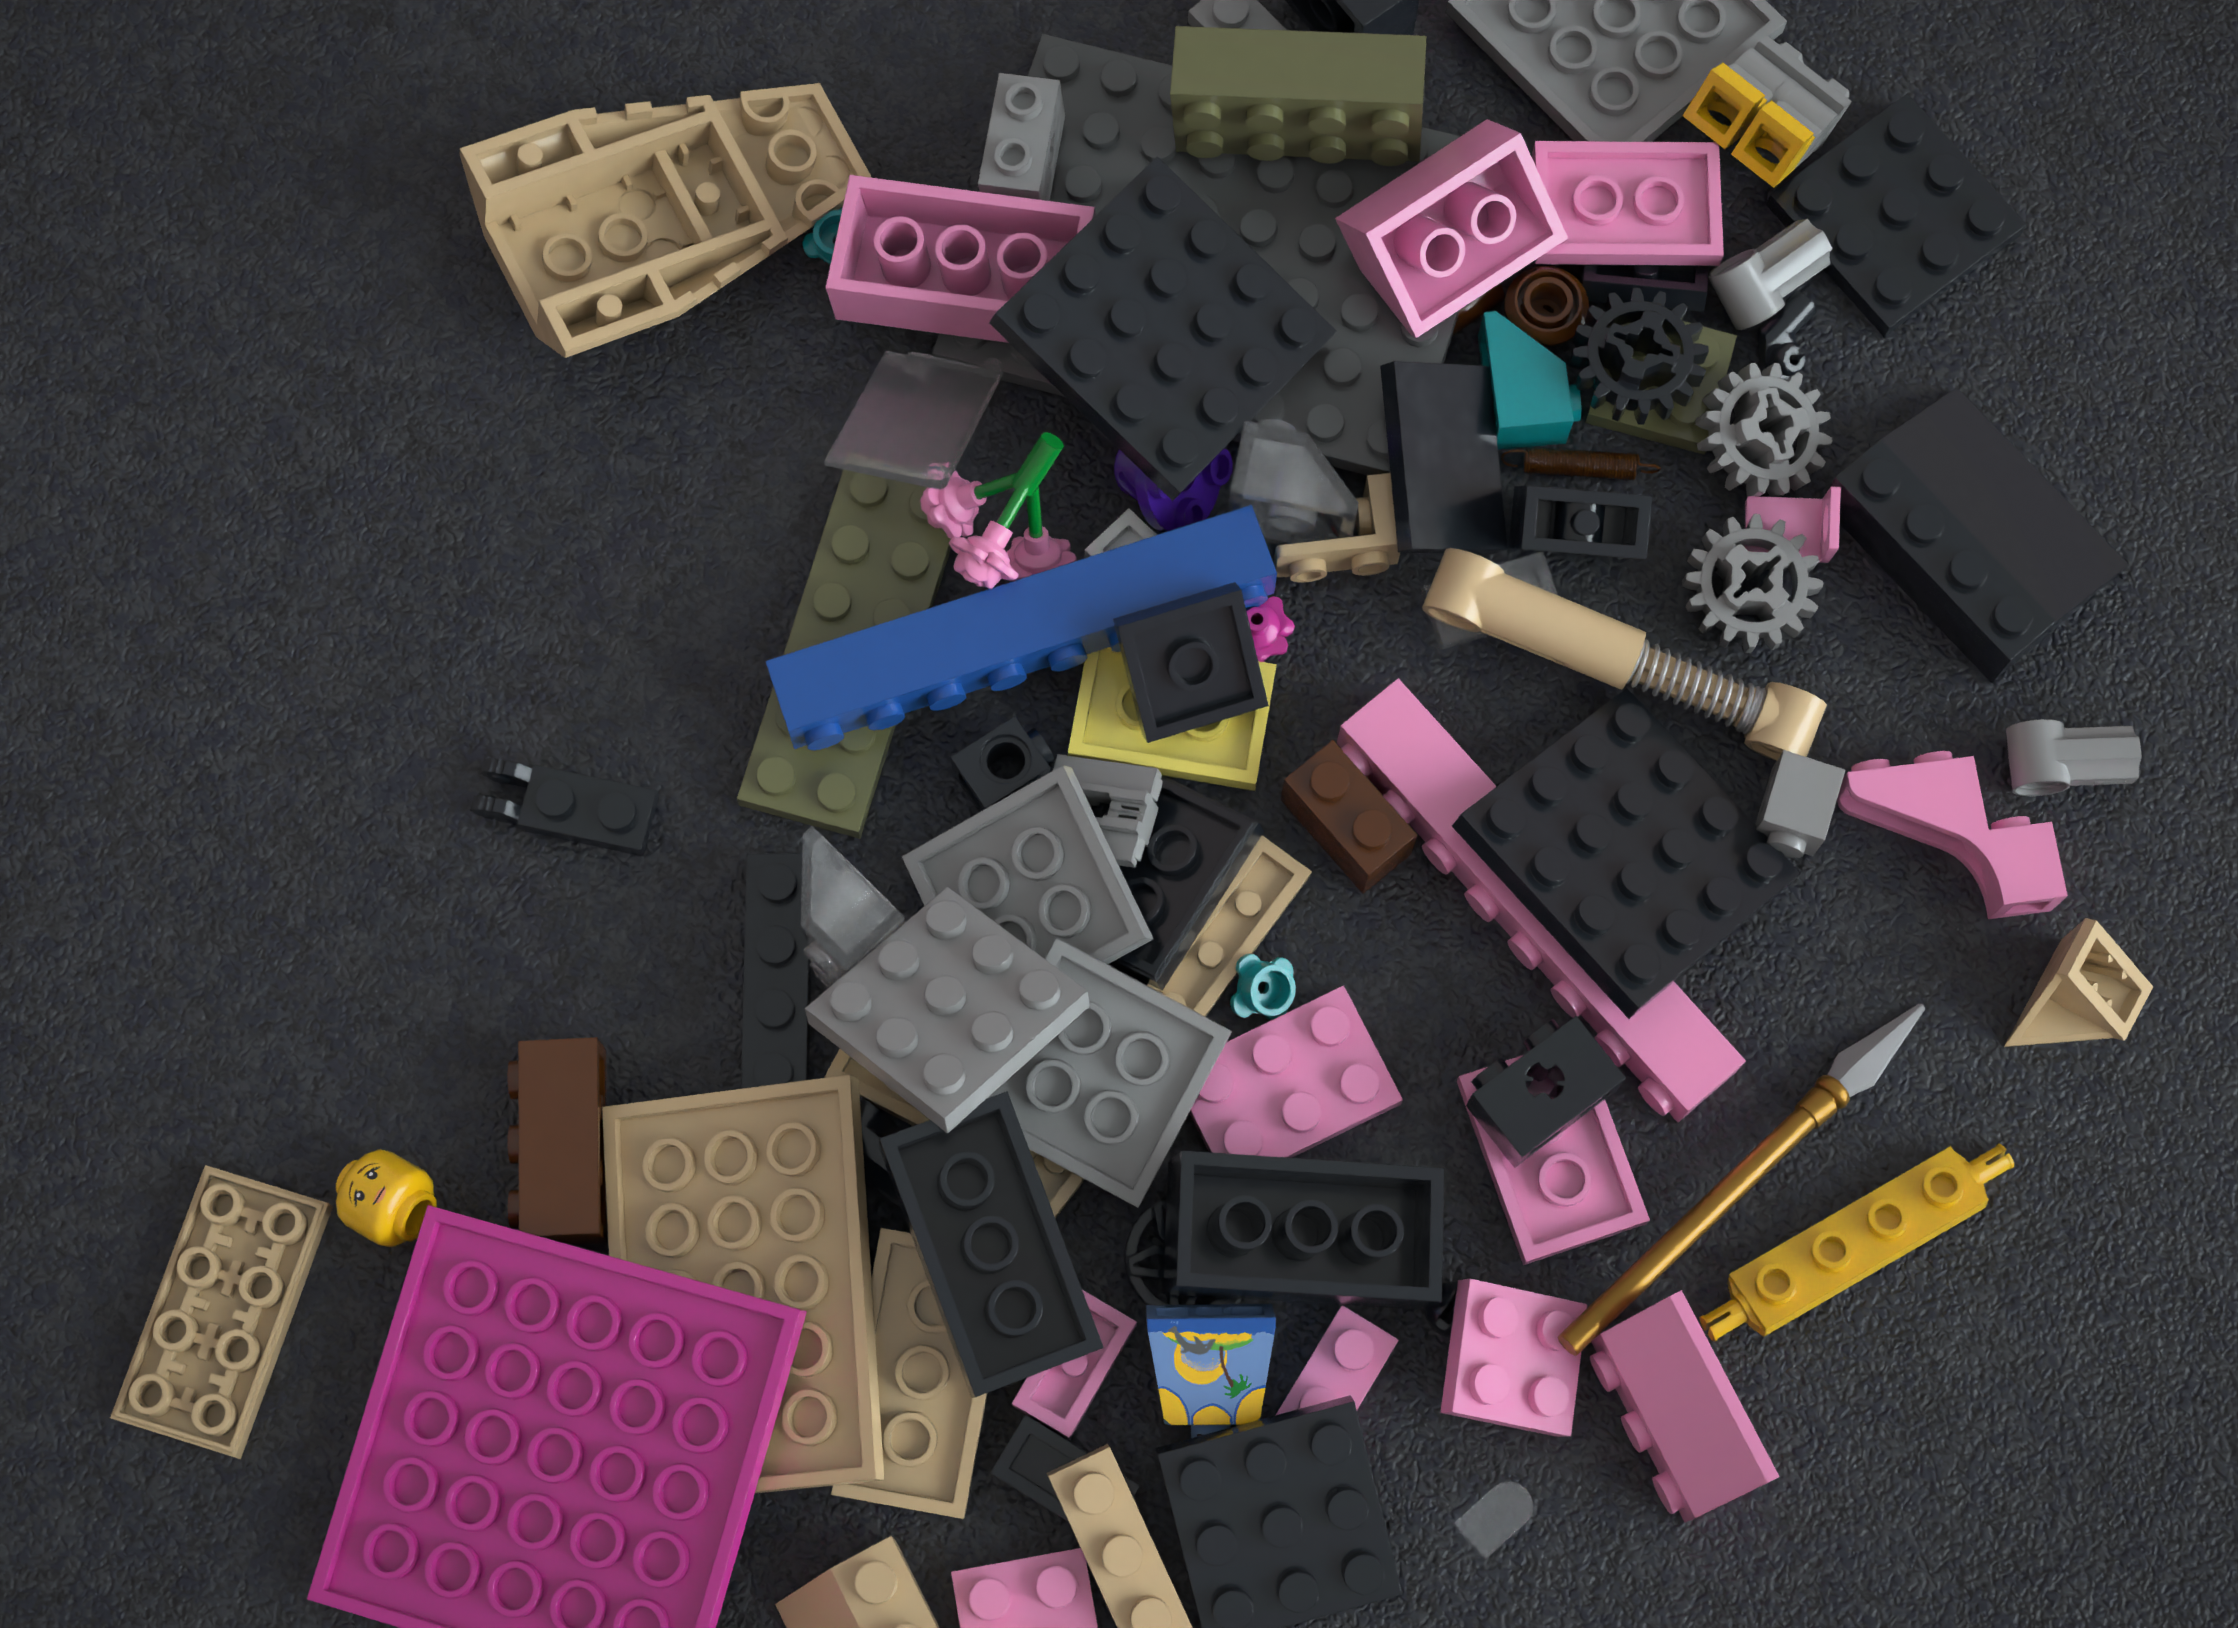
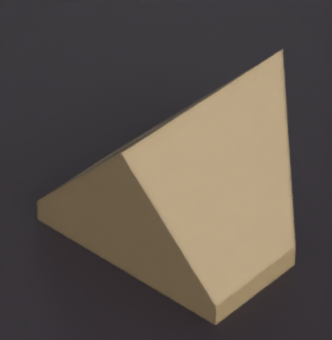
[2004,918,2153,1047]

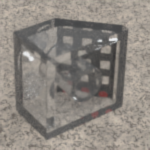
[1228,419,1359,545]
[801,826,905,988]

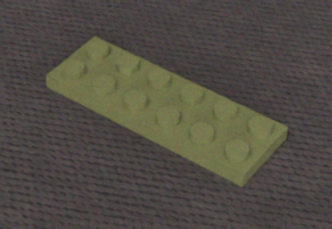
[737,454,951,839]

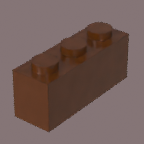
[507,1037,608,1245]

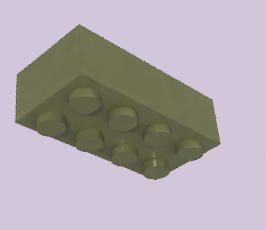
[1170,26,1427,166]

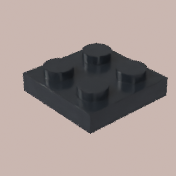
[1113,582,1269,743]

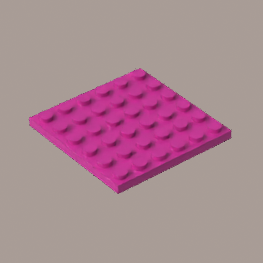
[307,1205,807,1628]

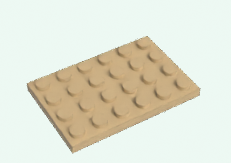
[602,1075,884,1493]

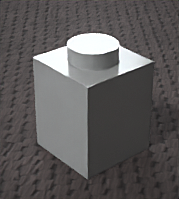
[1755,750,1846,858]

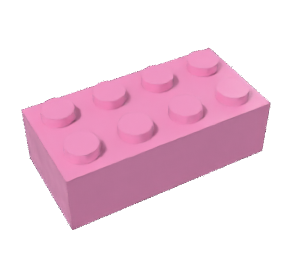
[826,175,1096,343]

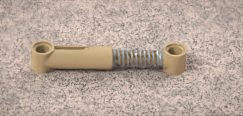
[1422,548,1827,761]

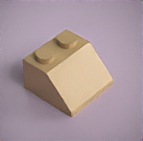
[775,1536,940,1628]

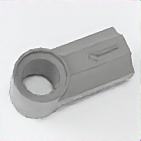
[1708,219,1832,330]
[2006,719,2142,796]

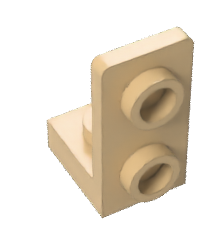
[1274,473,1400,583]

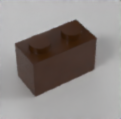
[1280,740,1417,894]

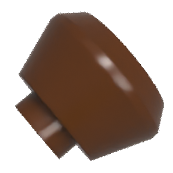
[1504,266,1589,347]

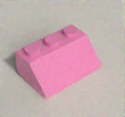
[1335,119,1568,338]
[1590,1290,1779,1522]

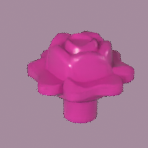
[1246,596,1295,662]

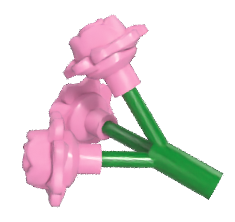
[920,432,1077,589]

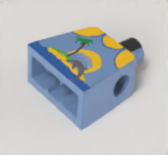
[1146,1304,1276,1438]

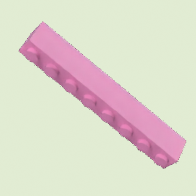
[1337,678,1746,1123]

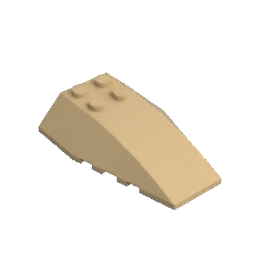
[460,83,872,358]

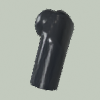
[1757,292,1817,379]

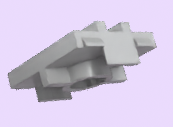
[1053,754,1163,868]

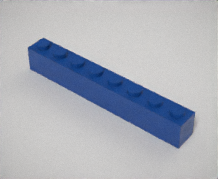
[765,505,1277,750]

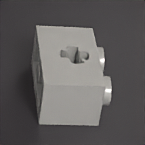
[978,73,1065,201]

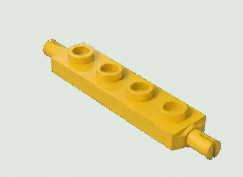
[1699,1144,2014,1342]

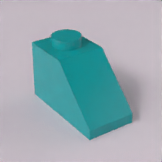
[1478,311,1581,450]

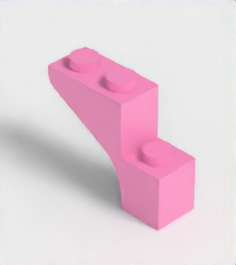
[1837,751,2068,919]

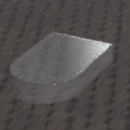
[1453,1482,1533,1560]

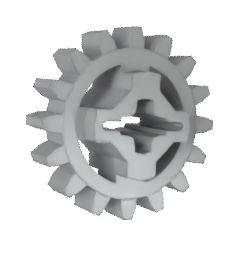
[1695,363,1832,497]
[1682,514,1823,653]

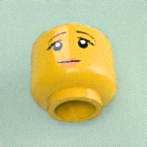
[336,1149,437,1247]

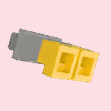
[1682,35,1852,188]

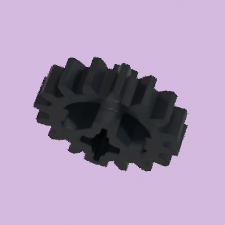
[1570,288,1709,425]

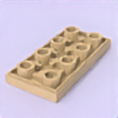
[110,1165,333,1459]

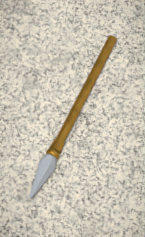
[1558,1004,1925,1356]

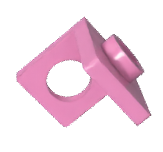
[1744,487,1841,563]

